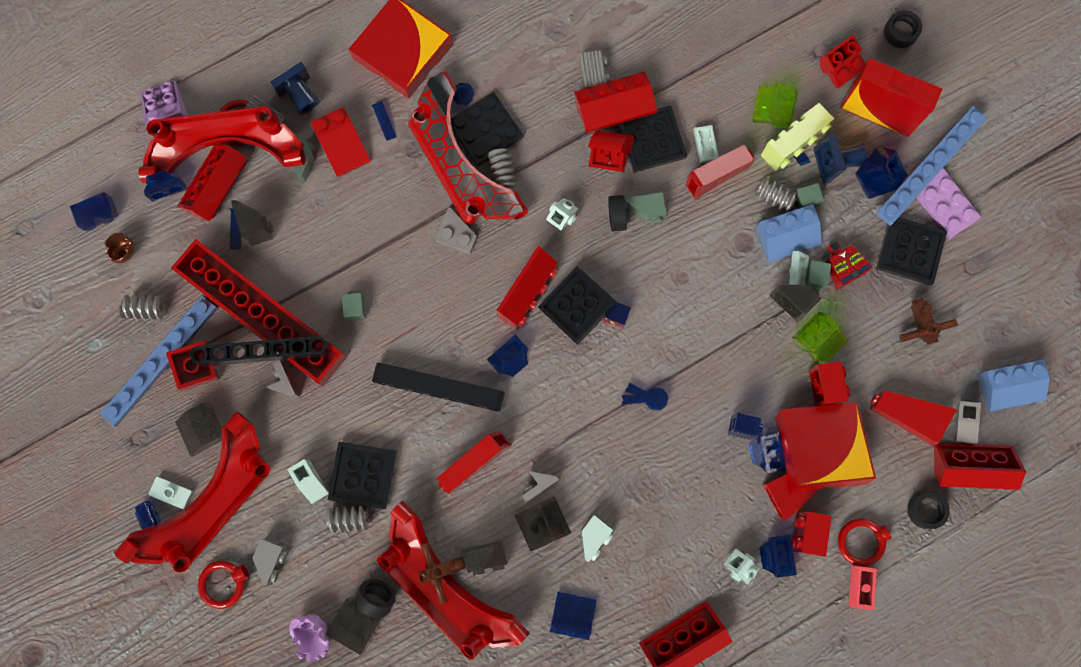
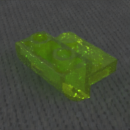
[752,83,798,128]
[792,312,849,365]

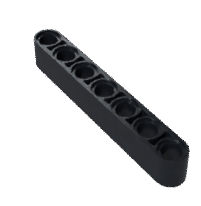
[190,336,330,366]
[372,363,505,412]

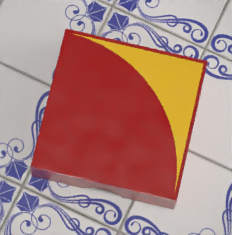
[349,0,453,99]
[840,58,943,137]
[775,402,876,493]

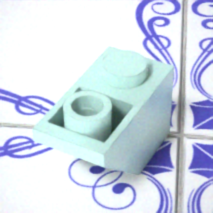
[287,459,329,504]
[581,515,613,562]

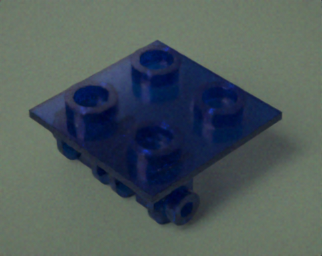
[550,592,597,640]

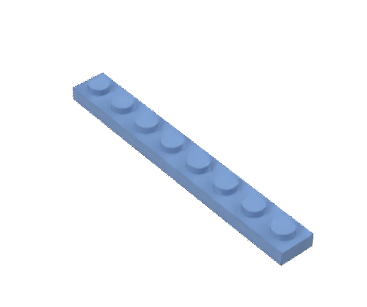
[876,106,988,226]
[100,296,218,427]

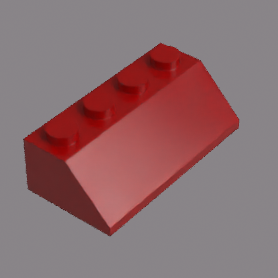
[574,71,657,133]
[177,144,247,222]
[496,246,559,329]
[934,443,1026,490]
[639,601,733,667]

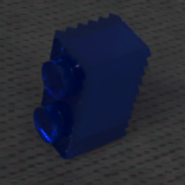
[70,192,119,231]
[728,413,763,440]

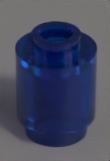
[134,501,161,530]

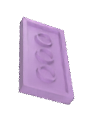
[903,168,981,240]

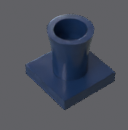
[270,62,320,115]
[813,134,867,184]

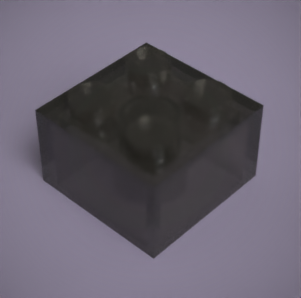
[326,597,385,655]

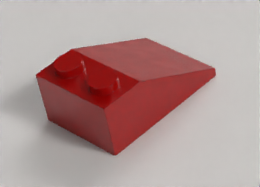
[310,107,371,177]

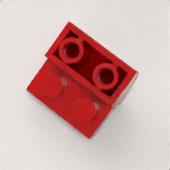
[820,34,866,88]
[588,130,634,172]

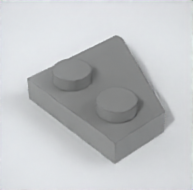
[435,207,477,254]

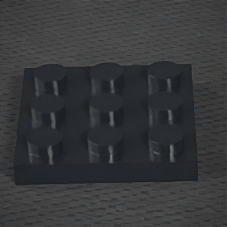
[450,92,524,167]
[618,105,687,173]
[876,217,947,286]
[538,266,617,345]
[327,442,397,509]

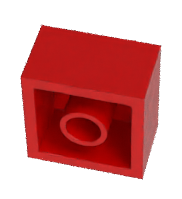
[166,341,219,391]
[808,361,850,406]
[791,512,832,557]

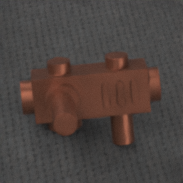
[899,298,958,345]
[418,543,467,604]

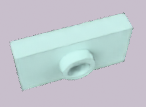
[693,125,719,165]
[789,251,809,293]
[148,477,194,509]

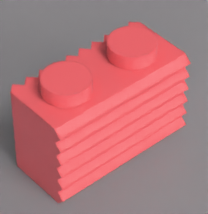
[849,566,877,610]

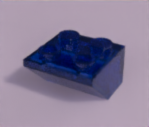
[855,146,908,199]

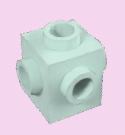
[546,198,578,230]
[724,549,760,585]

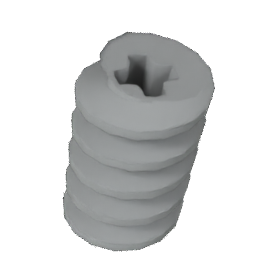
[488,149,516,189]
[754,176,796,213]
[119,295,165,320]
[326,506,369,533]

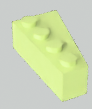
[761,103,834,171]

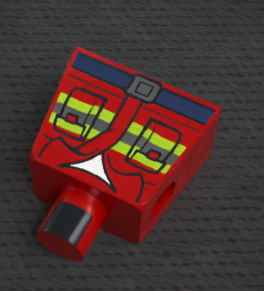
[825,241,873,290]

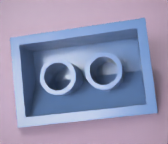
[755,204,822,263]
[978,360,1050,412]

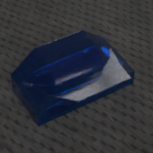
[144,170,187,202]
[487,334,528,377]
[748,431,786,474]
[759,534,797,578]

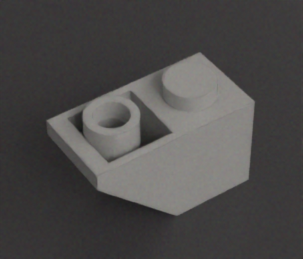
[957,401,981,444]
[253,539,287,586]

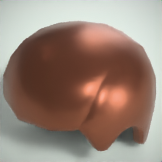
[104,233,135,263]

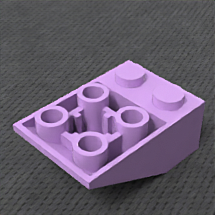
[141,80,188,132]

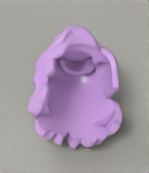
[289,614,330,662]

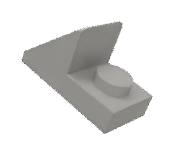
[266,360,300,398]
[522,471,559,503]

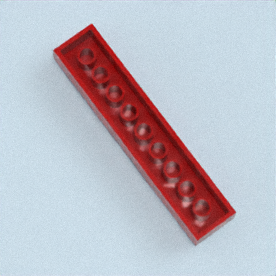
[171,239,347,387]

